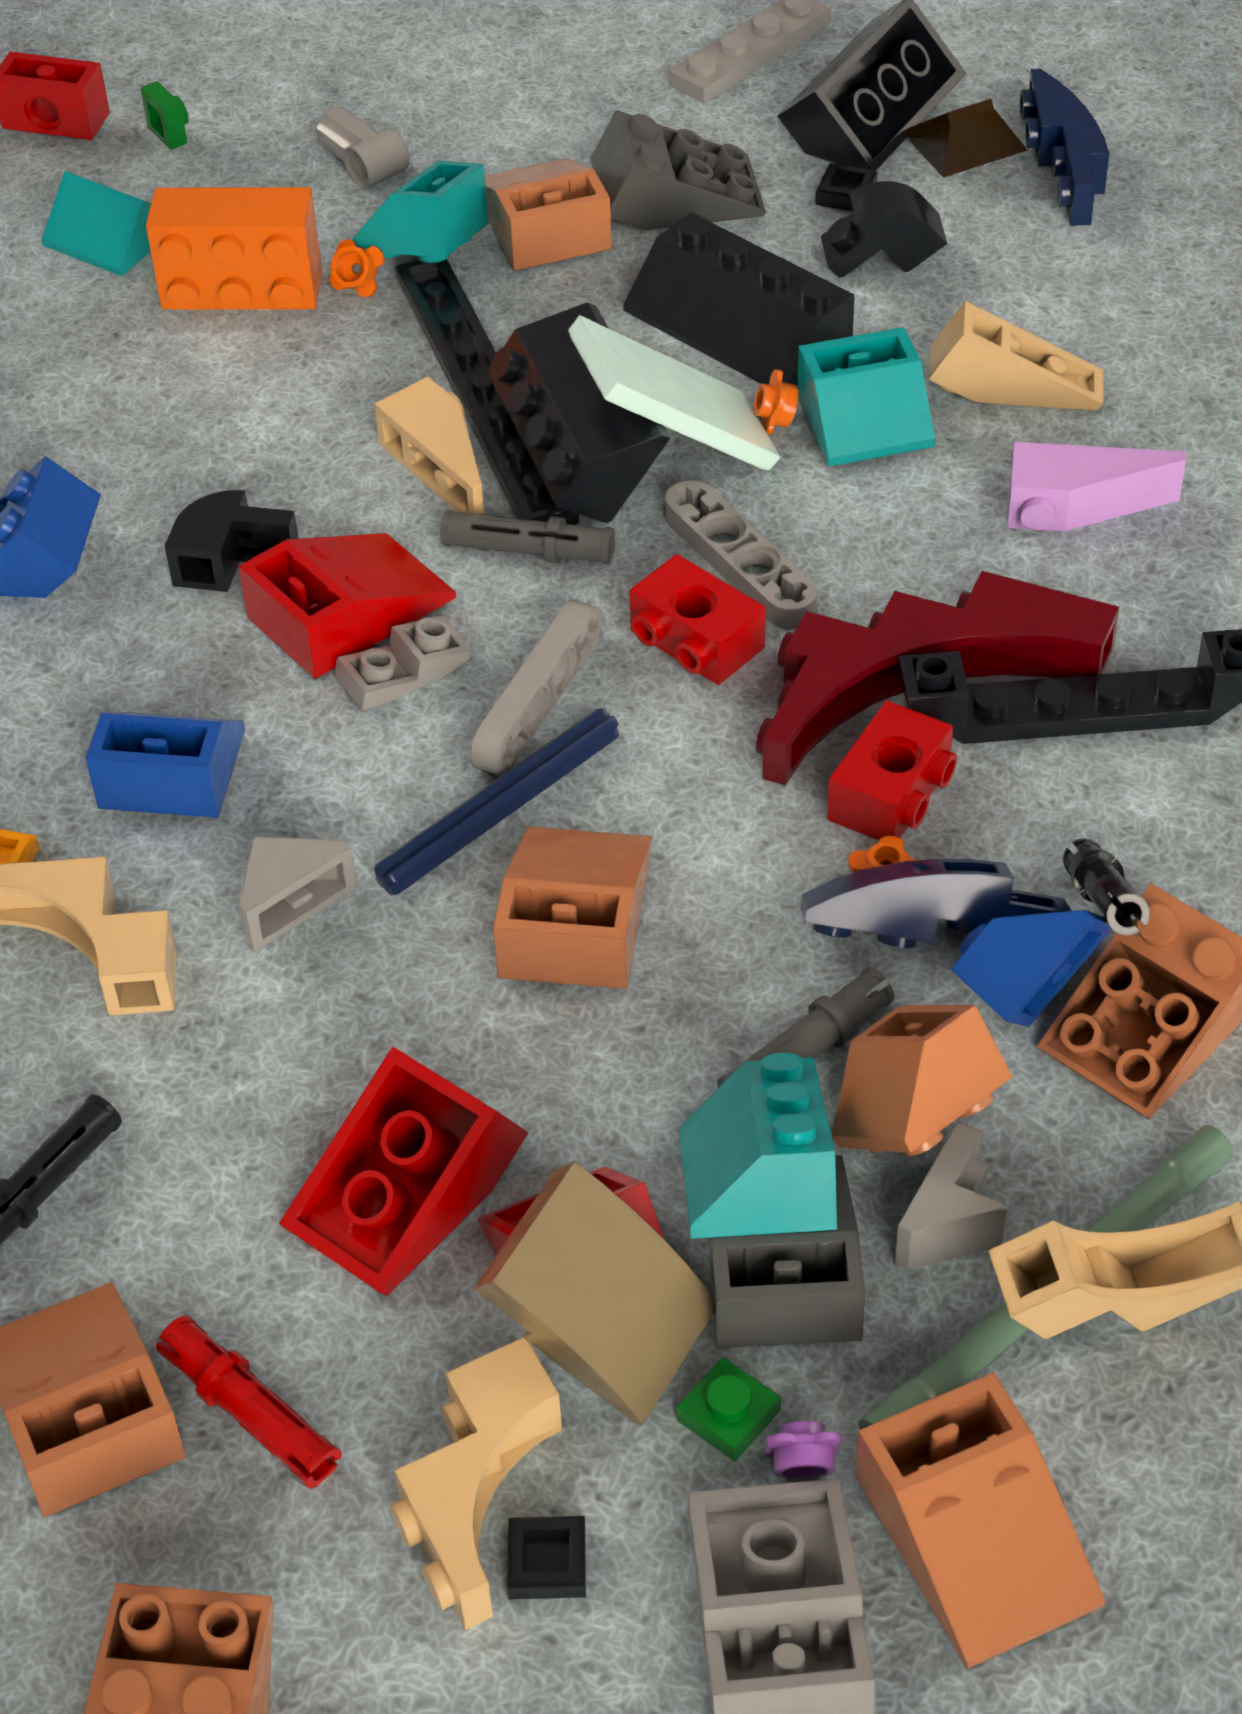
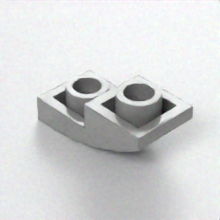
[334,615,472,711]

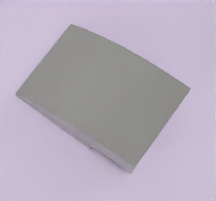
[688,1478,875,1714]

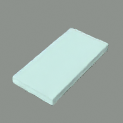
[568,315,781,470]

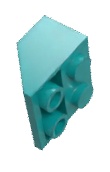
[352,160,489,263]
[797,327,935,467]

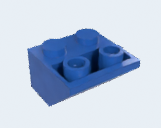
[0,456,101,598]
[85,712,245,818]

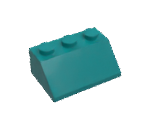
[679,1052,837,1239]

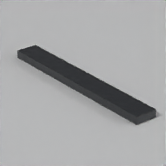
[395,259,579,525]

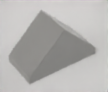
[238,836,357,952]

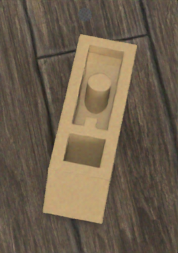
[928,301,1103,410]
[374,376,484,515]

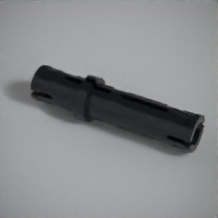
[1063,838,1150,936]
[0,1094,122,1245]

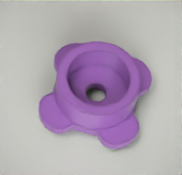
[765,1421,842,1478]

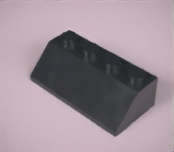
[777,0,967,171]
[624,212,855,386]
[487,302,670,523]

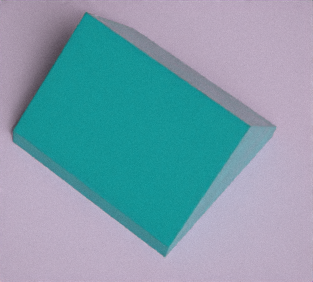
[42,171,151,276]

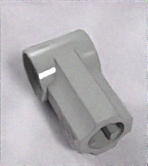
[316,106,409,189]

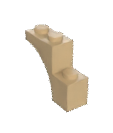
[0,857,177,1015]
[988,1201,1242,1339]
[390,1338,562,1630]

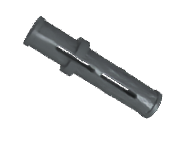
[440,509,615,565]
[717,967,895,1088]

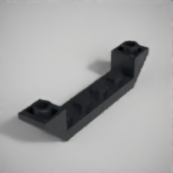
[898,629,1242,744]

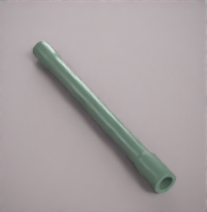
[858,1125,1233,1430]

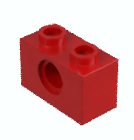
[0,51,110,140]
[629,554,766,685]
[827,700,957,841]

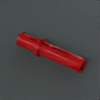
[156,1315,342,1489]

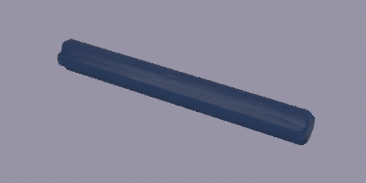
[374,708,619,895]

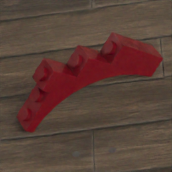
[756,571,1119,785]

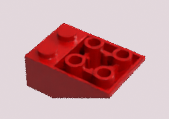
[238,533,456,679]

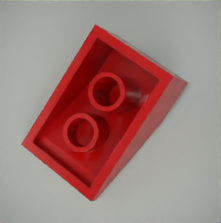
[279,1046,529,1296]

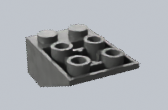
[590,110,766,230]
[709,1155,865,1348]

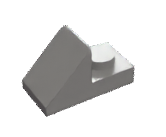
[895,1121,1007,1269]

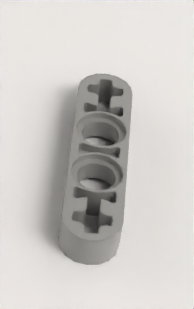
[665,480,817,629]
[470,599,603,776]

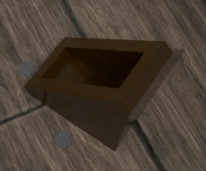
[906,99,1027,178]

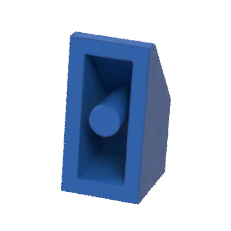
[950,910,1112,1027]

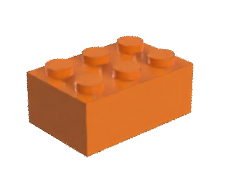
[146,187,323,309]

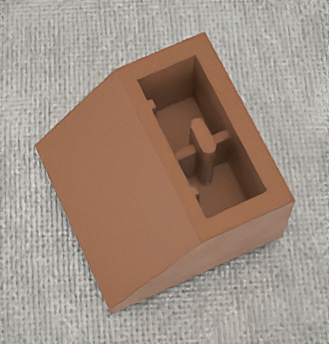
[832,1005,1013,1156]
[84,1583,274,1714]

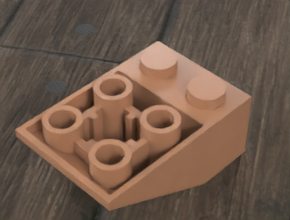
[485,158,612,271]
[493,826,652,989]
[1037,883,1242,1119]
[0,1282,186,1518]
[855,1372,1105,1669]

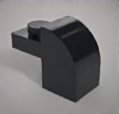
[821,181,948,277]
[165,490,299,592]

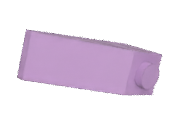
[1008,442,1186,531]

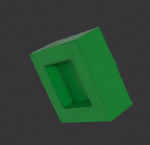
[141,81,189,150]
[676,1357,781,1462]

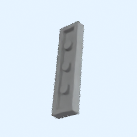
[668,0,831,103]

